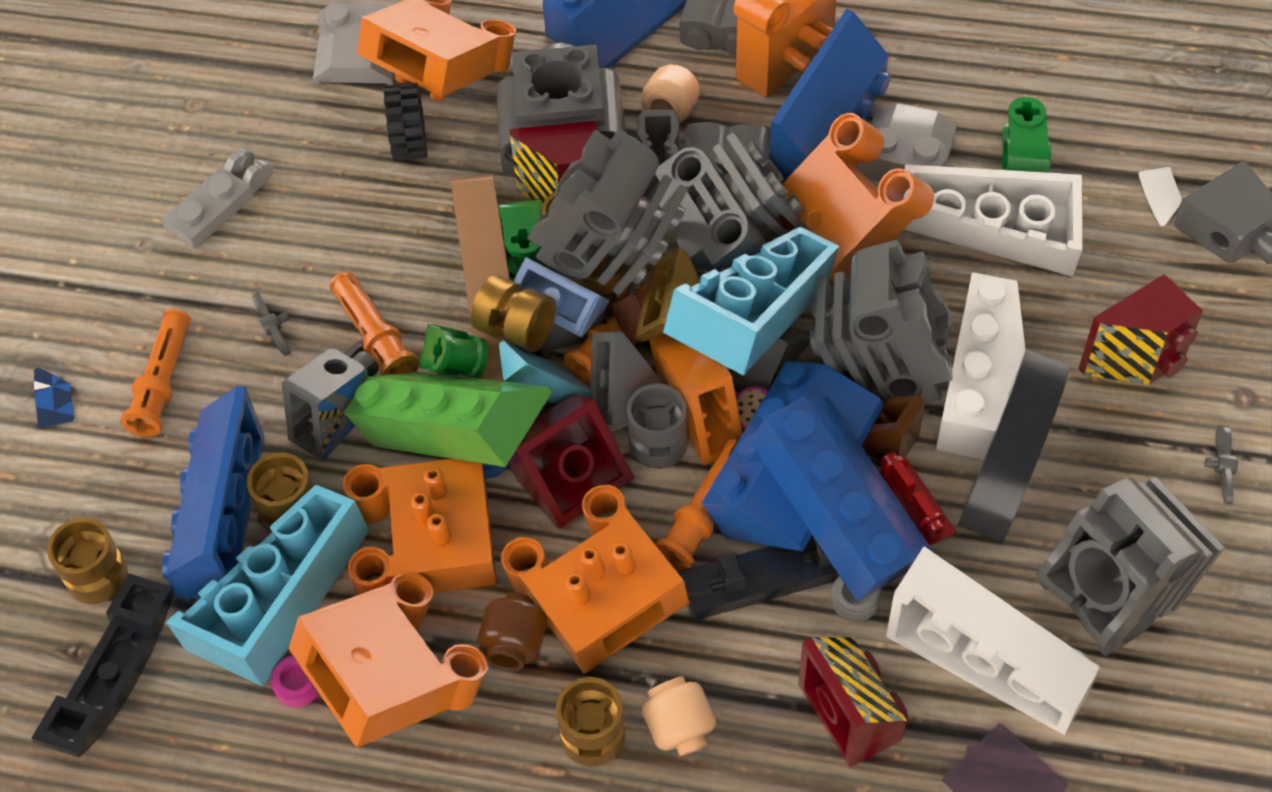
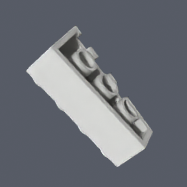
[902,164,1083,277]
[936,272,1026,460]
[886,547,1100,735]

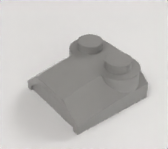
[313,3,395,85]
[857,103,957,182]

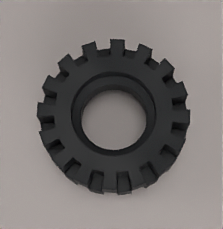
[383,83,428,162]

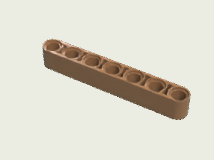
[450,173,510,382]

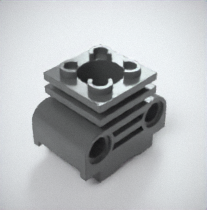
[496,45,626,174]
[527,128,688,295]
[655,132,808,273]
[810,240,953,403]
[1036,476,1225,656]

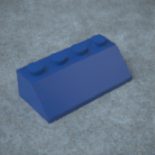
[542,0,687,69]
[770,9,891,183]
[702,361,884,551]
[162,386,264,598]
[749,396,934,602]

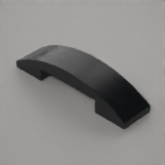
[957,350,1071,543]
[31,573,174,758]

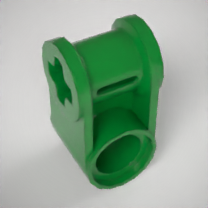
[1002,96,1051,173]
[499,199,546,279]
[419,324,488,378]

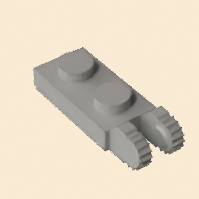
[161,147,273,248]

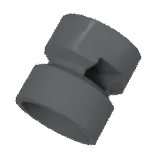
[626,383,688,469]

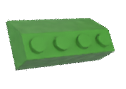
[344,372,552,467]

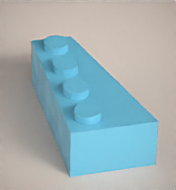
[663,227,840,376]
[166,485,370,687]

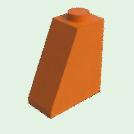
[649,334,743,466]

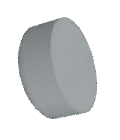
[831,576,881,622]

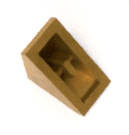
[635,247,700,342]

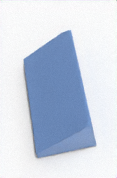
[514,258,609,337]

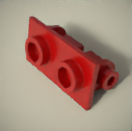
[879,452,957,546]

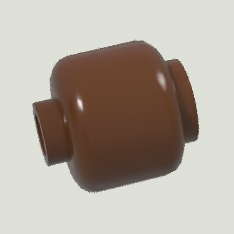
[477,593,547,671]

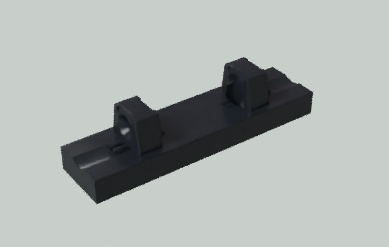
[677,535,839,622]

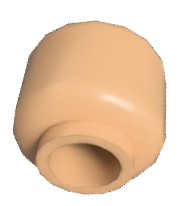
[641,64,700,124]
[642,676,716,757]

